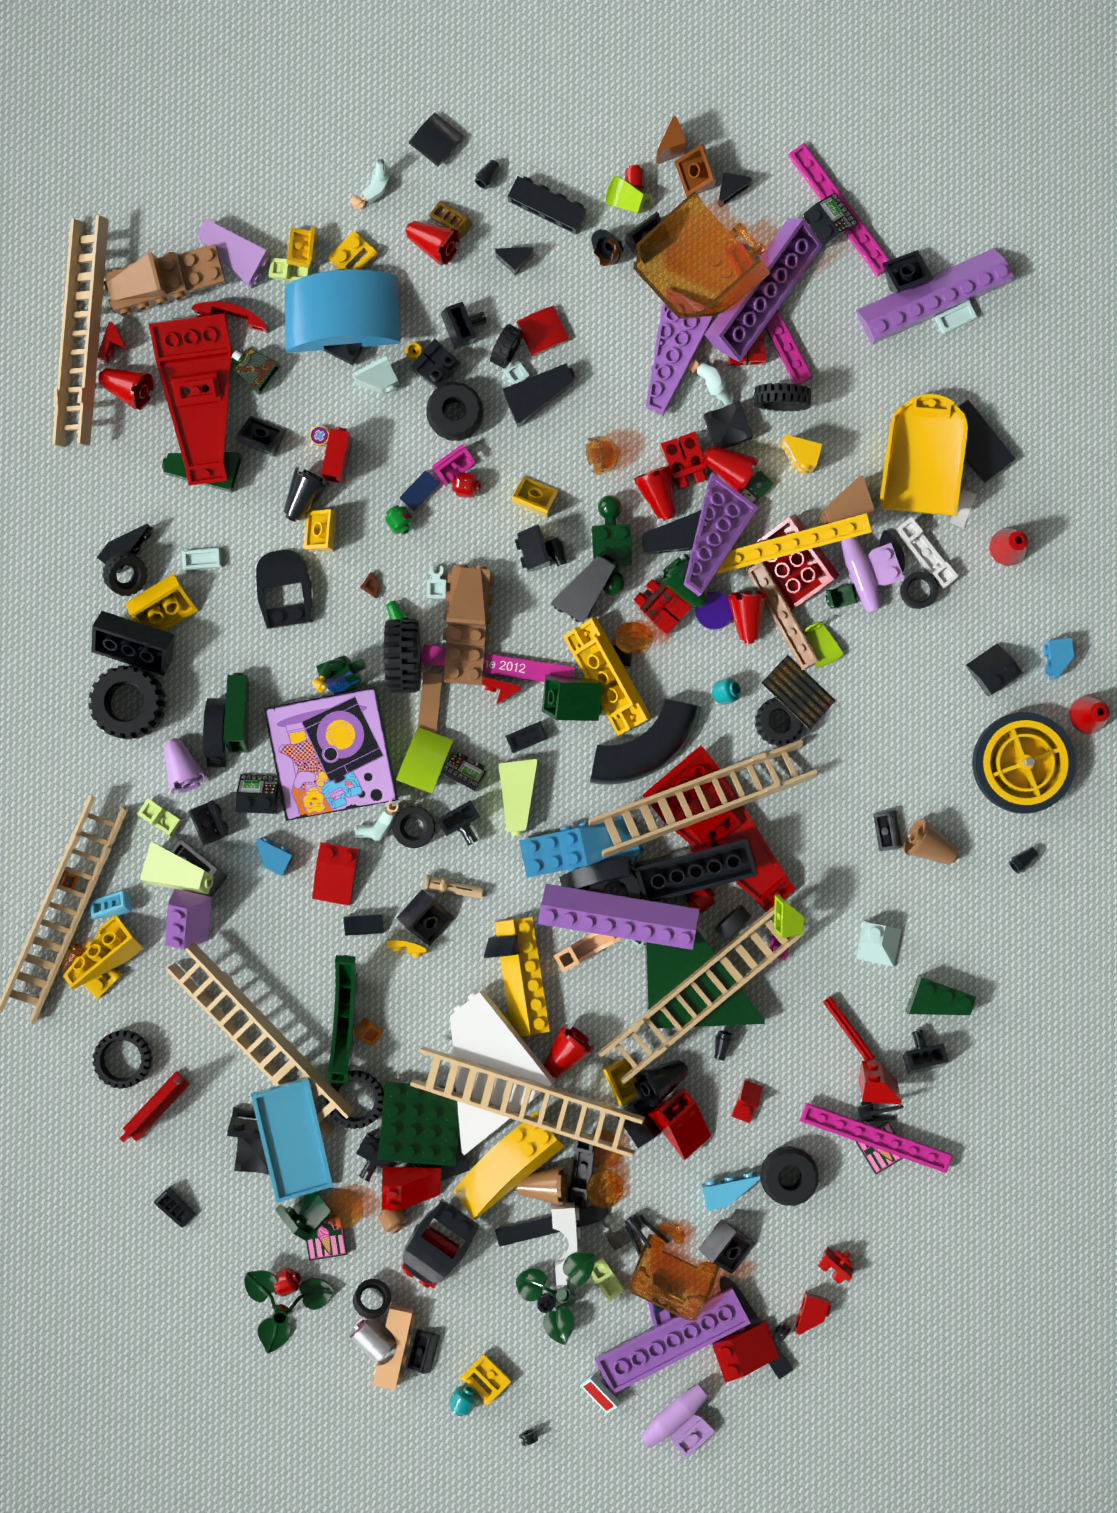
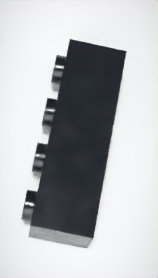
[508,176,586,235]

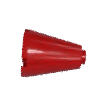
[405,221,460,266]
[98,368,154,410]
[702,446,758,493]
[634,466,676,521]
[989,528,1028,566]
[728,591,766,644]
[1069,696,1110,734]
[544,1024,594,1078]

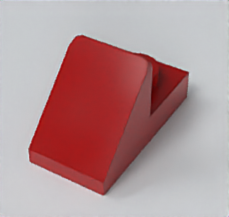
[98,321,128,364]
[482,677,521,705]
[731,1080,763,1124]

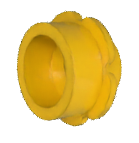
[405,342,424,361]

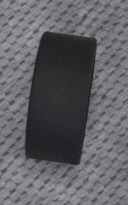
[900,572,938,609]
[715,905,751,940]
[353,1279,391,1319]

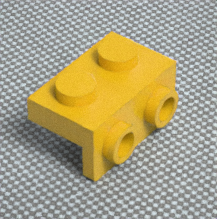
[286,226,318,268]

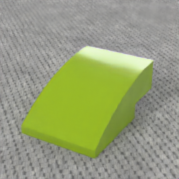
[396,727,454,794]

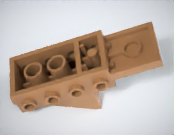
[104,244,226,316]
[443,564,494,686]

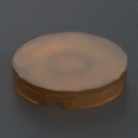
[615,622,653,654]
[592,1130,622,1169]
[586,1169,623,1208]
[326,1189,363,1229]

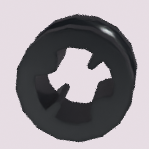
[537,1294,554,1313]
[773,1321,791,1342]
[519,1429,538,1446]

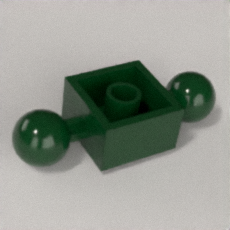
[591,495,632,596]

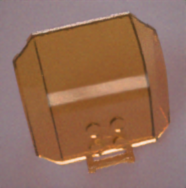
[633,191,770,319]

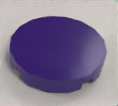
[695,591,732,630]

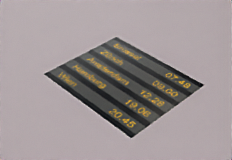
[761,654,836,730]

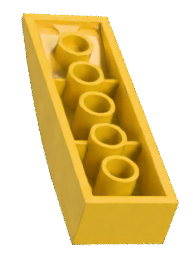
[453,1111,564,1221]

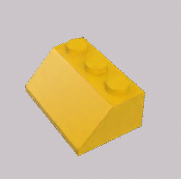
[125,573,198,631]

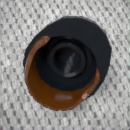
[591,229,624,266]

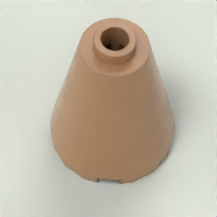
[903,819,959,865]
[515,1166,569,1206]

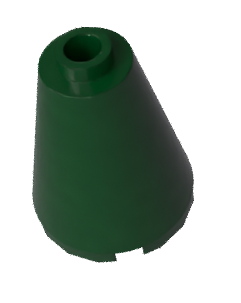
[657,554,708,608]

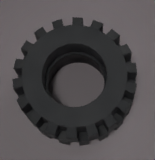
[755,697,804,746]

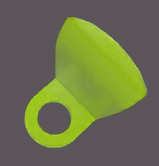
[605,175,653,214]
[805,621,844,667]

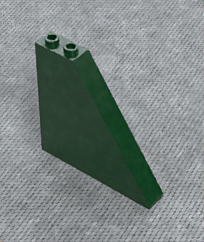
[645,929,765,1029]

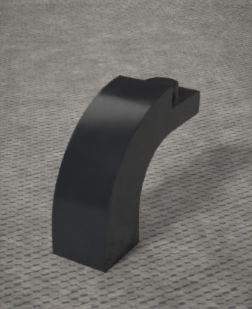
[203,698,227,767]

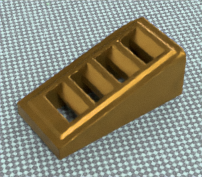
[429,201,472,239]

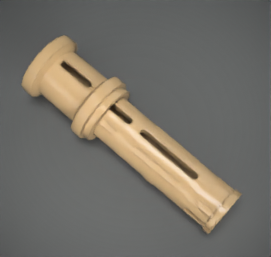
[424,874,483,899]

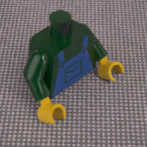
[312,655,366,694]

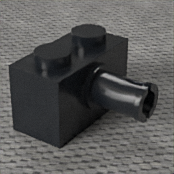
[441,302,487,349]
[437,800,480,846]
[903,1030,949,1074]
[356,1133,395,1182]

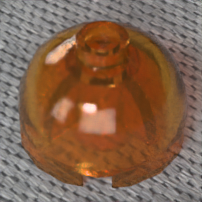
[586,436,620,475]

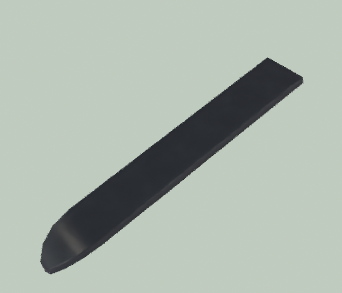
[495,1205,609,1247]
[719,1276,794,1379]

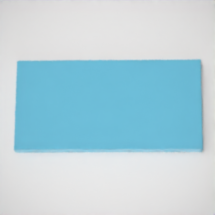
[250,1077,333,1203]

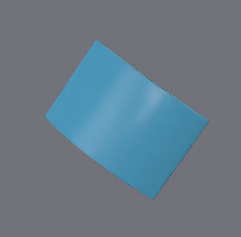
[285,269,401,353]

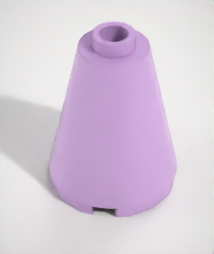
[164,738,208,793]

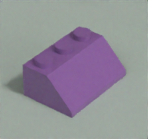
[165,889,213,949]

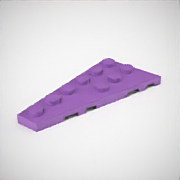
[646,290,716,416]
[684,473,758,596]

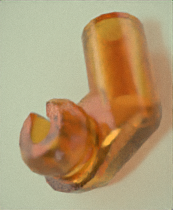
[660,1223,685,1244]

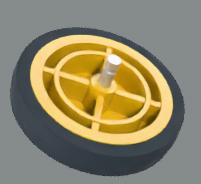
[972,712,1076,814]

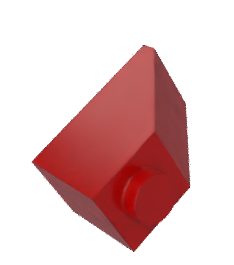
[794,1292,831,1335]

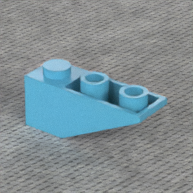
[702,1171,760,1211]

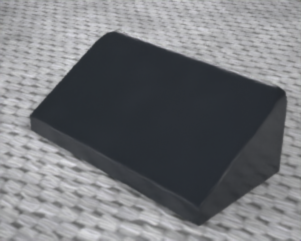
[873,810,902,852]
[343,914,384,936]
[484,935,520,958]
[407,1329,440,1374]

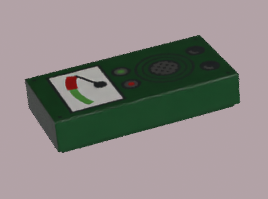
[740,471,774,504]

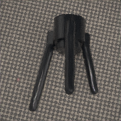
[857,1101,904,1123]
[624,1213,669,1257]

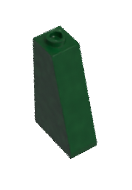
[162,452,243,493]
[223,673,249,753]

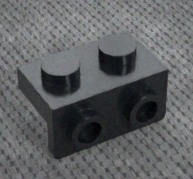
[188,800,229,846]

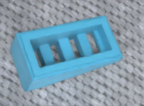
[90,890,132,920]

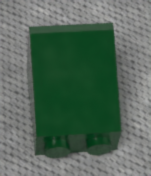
[542,674,604,721]

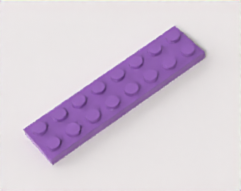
[595,1287,750,1394]

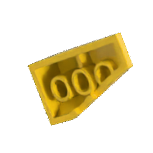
[63,915,143,990]

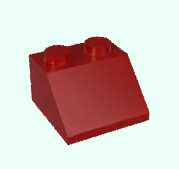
[859,1060,902,1105]

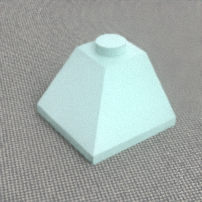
[352,356,399,393]
[856,921,901,967]

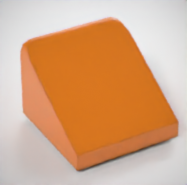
[354,1018,383,1047]

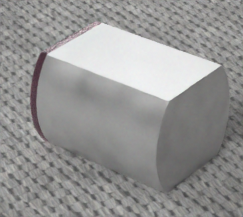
[349,1318,396,1363]

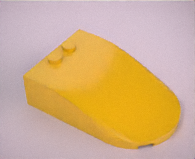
[880,394,968,516]

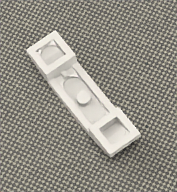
[896,516,959,588]

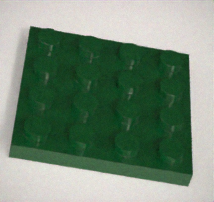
[378,1081,459,1167]

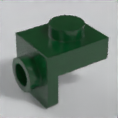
[826,584,858,609]

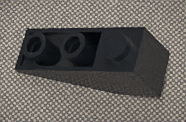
[97,524,153,574]

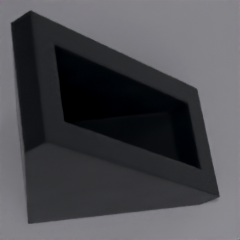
[718,173,752,207]
[495,247,533,275]

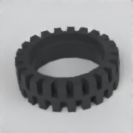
[754,383,811,412]
[92,1030,152,1089]
[326,1070,384,1129]

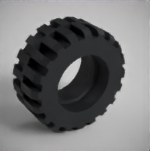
[384,619,421,693]
[88,665,166,740]

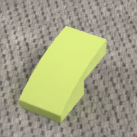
[268,258,312,282]
[137,798,182,836]
[591,1257,626,1301]

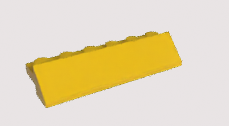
[563,617,651,736]
[495,917,550,1036]

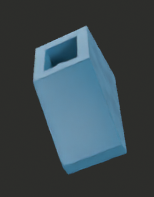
[1043,638,1074,680]
[256,837,294,876]

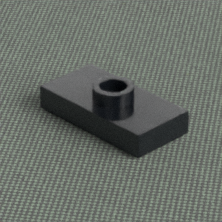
[505,721,548,754]

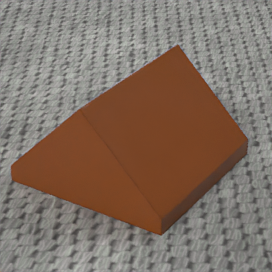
[656,115,686,164]
[674,144,716,197]

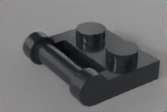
[227,1107,261,1140]

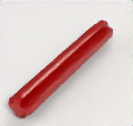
[823,996,875,1061]

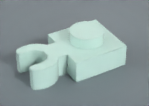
[426,566,446,599]

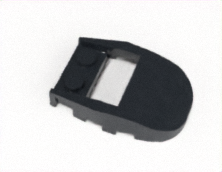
[256,550,313,629]
[403,1198,480,1284]

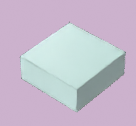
[503,360,530,385]

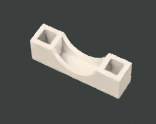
[551,1202,582,1285]

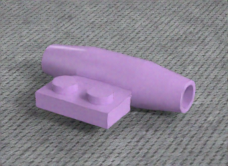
[841,537,904,613]
[641,1384,715,1458]

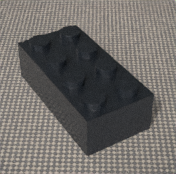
[91,610,175,676]

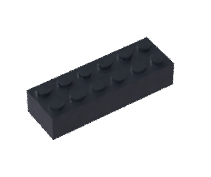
[635,834,759,902]

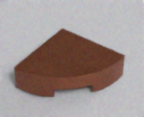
[360,572,379,599]

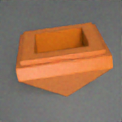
[58,871,79,889]

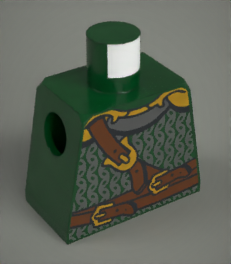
[231,349,280,395]

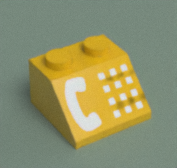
[780,434,822,475]

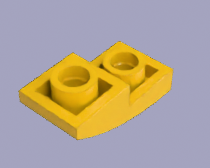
[386,939,427,957]

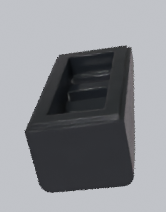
[153,1186,196,1228]

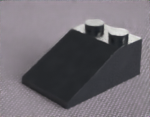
[170,839,228,897]

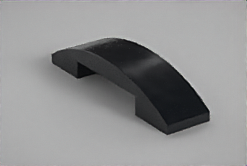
[559,857,631,889]
[567,1132,595,1208]

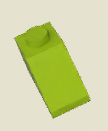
[774,894,806,938]

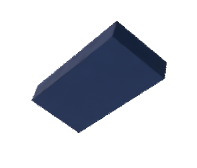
[399,470,439,512]

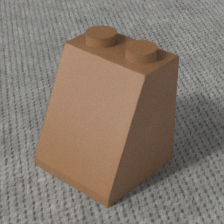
[819,475,875,525]

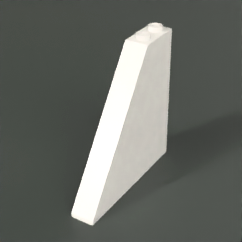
[450,990,555,1155]

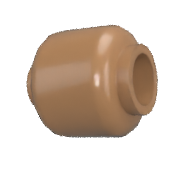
[378,1210,407,1234]

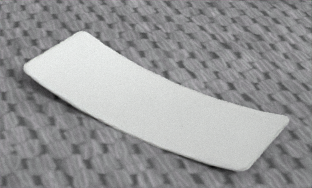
[950,489,977,528]

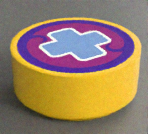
[310,426,329,446]

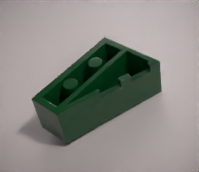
[905,976,976,1015]

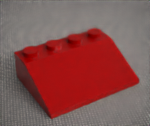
[754,514,840,610]

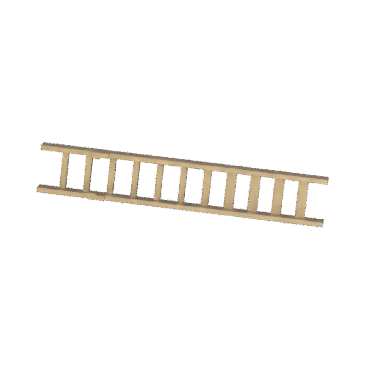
[52,215,109,447]
[588,739,818,858]
[0,795,127,1024]
[598,905,804,1084]
[166,942,355,1137]
[410,1046,645,1158]

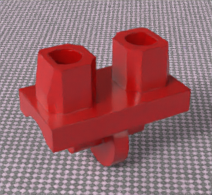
[818,1246,854,1284]

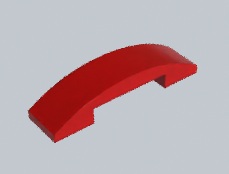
[192,301,269,333]

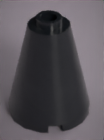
[283,466,330,522]
[633,1060,688,1107]

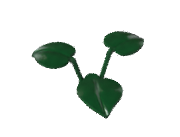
[515,1253,595,1345]
[244,1270,334,1353]

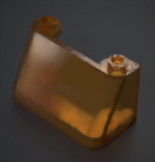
[626,1234,720,1321]

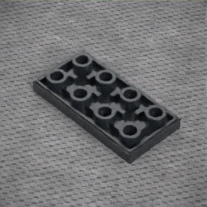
[958,400,1015,483]

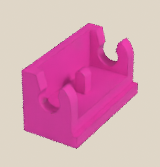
[432,444,476,486]

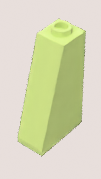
[499,759,537,836]
[140,843,213,894]

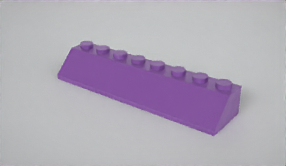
[704,218,823,362]
[856,248,1014,345]
[538,884,700,950]

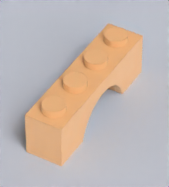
[553,933,623,972]
[372,1304,416,1390]

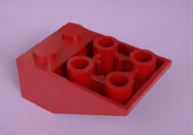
[648,1087,711,1161]

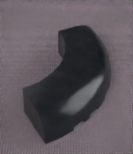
[590,699,702,785]

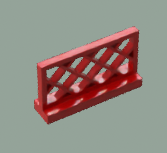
[119,1071,190,1143]

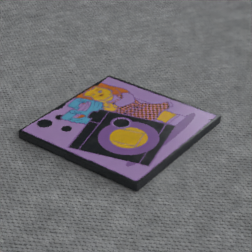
[264,687,399,821]

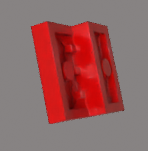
[516,306,569,356]

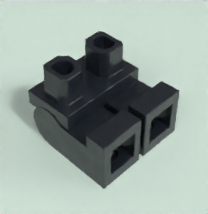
[410,339,461,389]

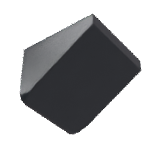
[613,645,633,666]

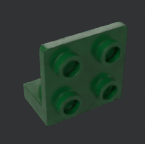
[275,1191,332,1241]

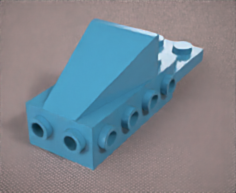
[519,815,643,878]

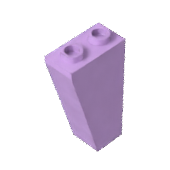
[197,219,269,288]

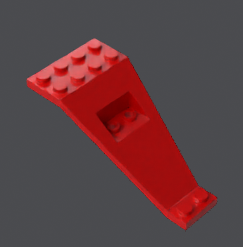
[149,312,232,486]
[642,745,796,912]

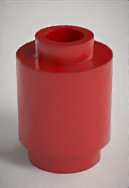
[625,165,644,192]

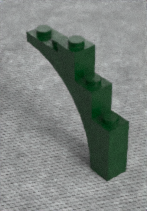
[328,955,358,1084]

